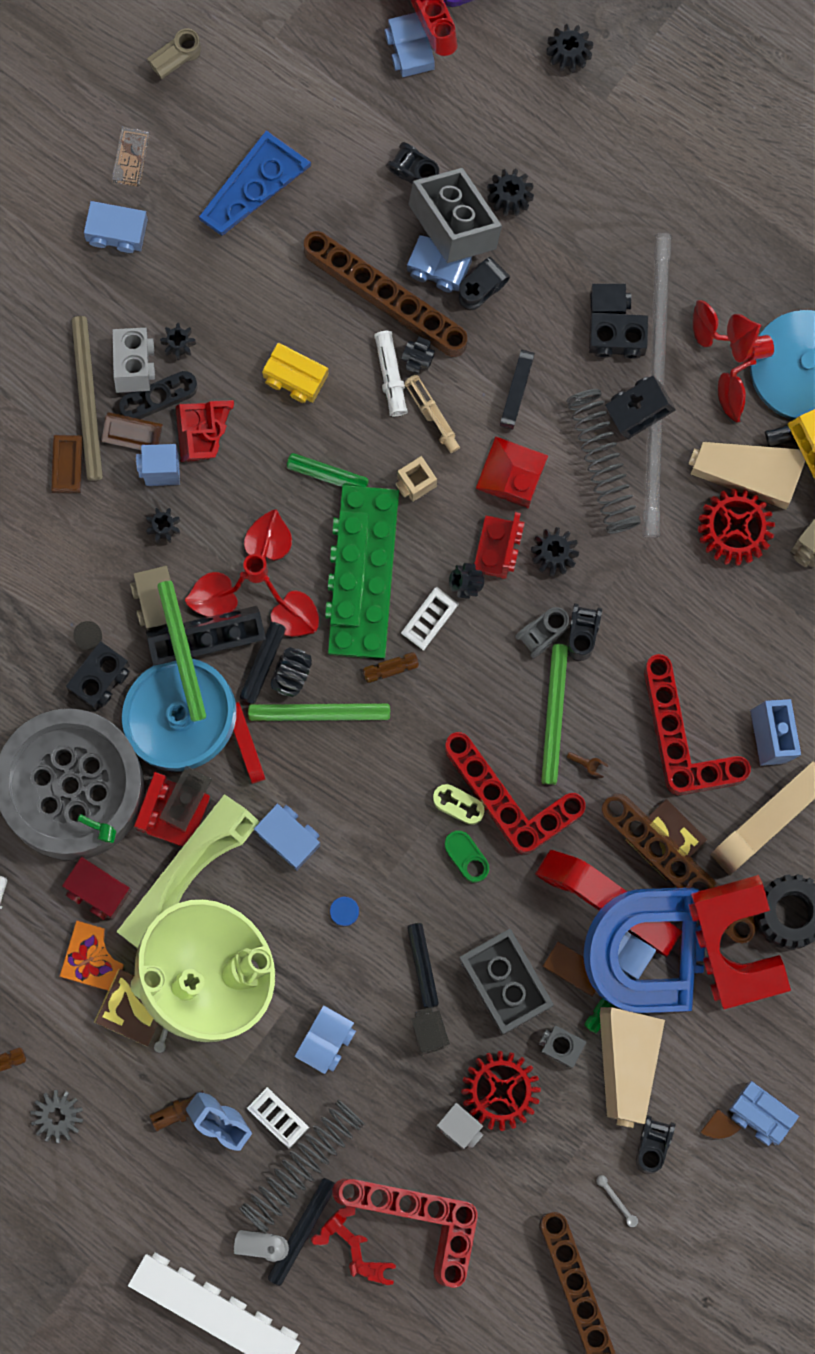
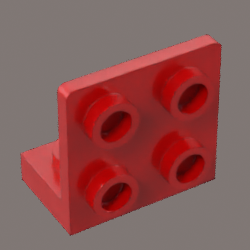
[475,512,525,579]
[134,772,210,847]

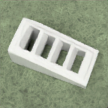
[401,587,459,650]
[247,1087,309,1149]

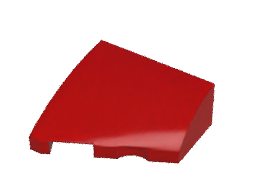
[175,400,234,462]

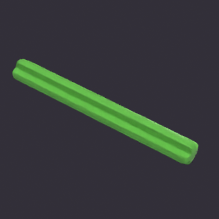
[158,581,206,722]
[541,644,568,785]
[248,704,390,721]

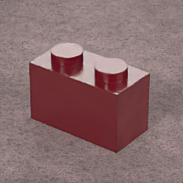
[62,857,132,920]

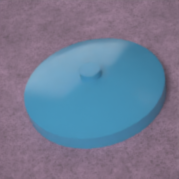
[750,310,815,420]
[122,659,236,771]

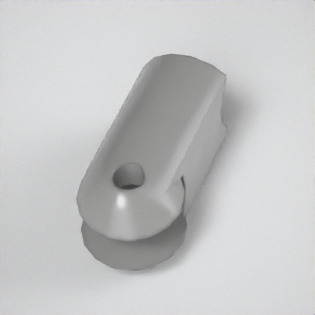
[234,1230,289,1262]

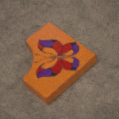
[60,921,124,991]

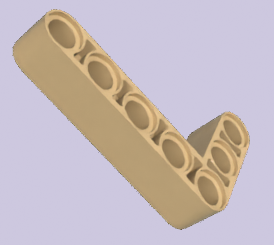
[710,761,815,876]

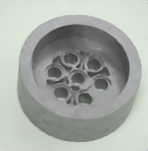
[0,709,144,860]

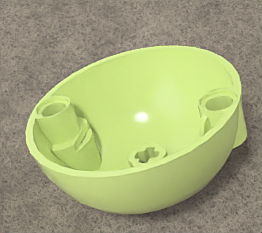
[131,900,275,1042]

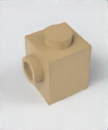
[396,456,437,502]

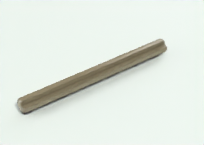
[72,316,103,481]

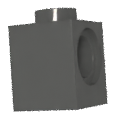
[539,1025,586,1069]

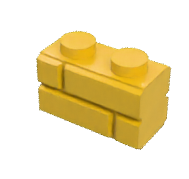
[262,343,329,403]

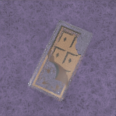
[112,127,150,187]

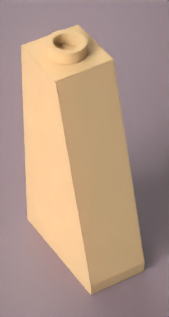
[689,442,805,510]
[600,1007,665,1128]

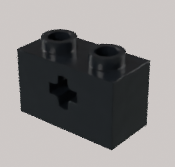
[605,375,676,439]

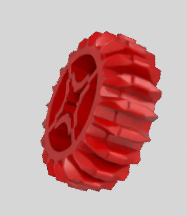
[697,489,775,566]
[461,1051,541,1131]

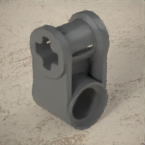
[515,607,569,659]

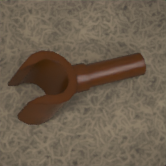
[567,752,609,778]

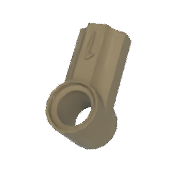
[147,28,202,79]

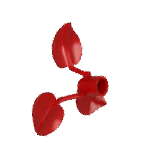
[693,300,774,423]
[185,509,319,637]

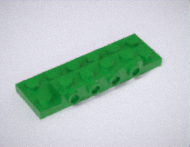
[325,485,399,660]

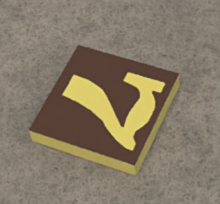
[626,799,707,880]
[94,969,158,1047]

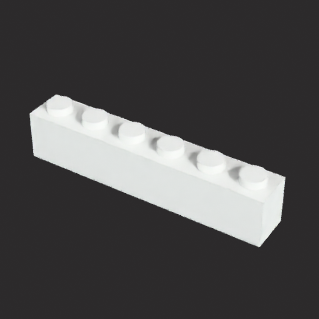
[128,1252,301,1354]

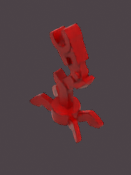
[311,1198,396,1285]

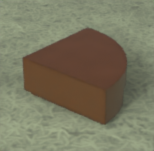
[700,1109,741,1139]

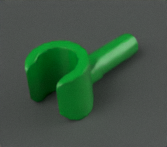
[78,814,116,843]

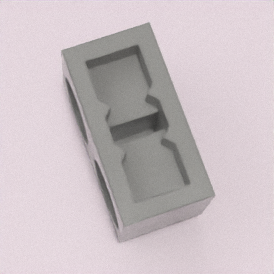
[113,328,155,393]
[436,1103,483,1150]

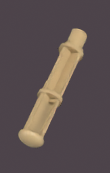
[404,375,460,453]

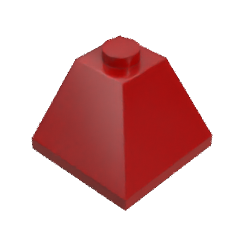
[476,436,548,509]

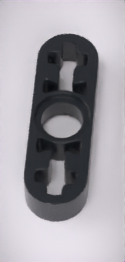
[500,349,535,430]
[119,371,198,419]

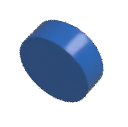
[330,897,359,927]

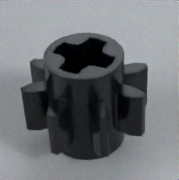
[160,323,196,360]
[401,337,435,374]
[146,508,180,543]
[449,563,484,599]

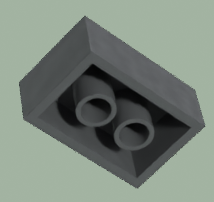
[409,168,502,263]
[459,928,554,1036]

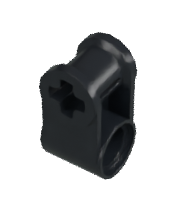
[386,142,440,185]
[458,256,510,310]
[568,603,602,661]
[636,1115,676,1174]

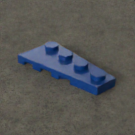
[199,131,311,236]

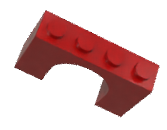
[688,875,791,1010]

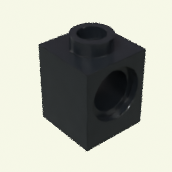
[590,284,631,315]

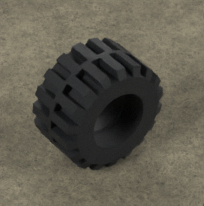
[754,874,815,950]

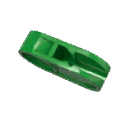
[445,831,489,883]

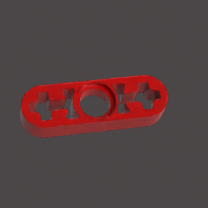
[233,701,266,784]

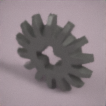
[31,1090,83,1143]

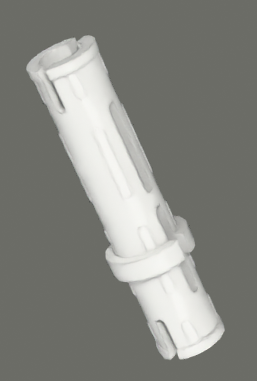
[374,331,408,417]

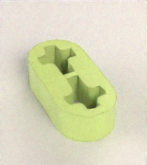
[433,784,485,825]

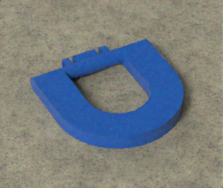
[584,888,705,1013]

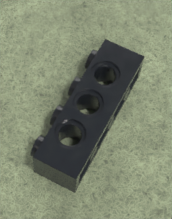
[146,606,266,666]

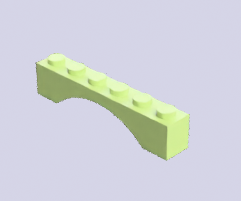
[117,794,260,949]

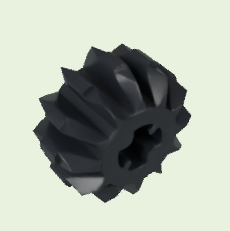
[546,24,593,73]
[487,168,534,217]
[530,527,579,576]
[271,647,312,697]

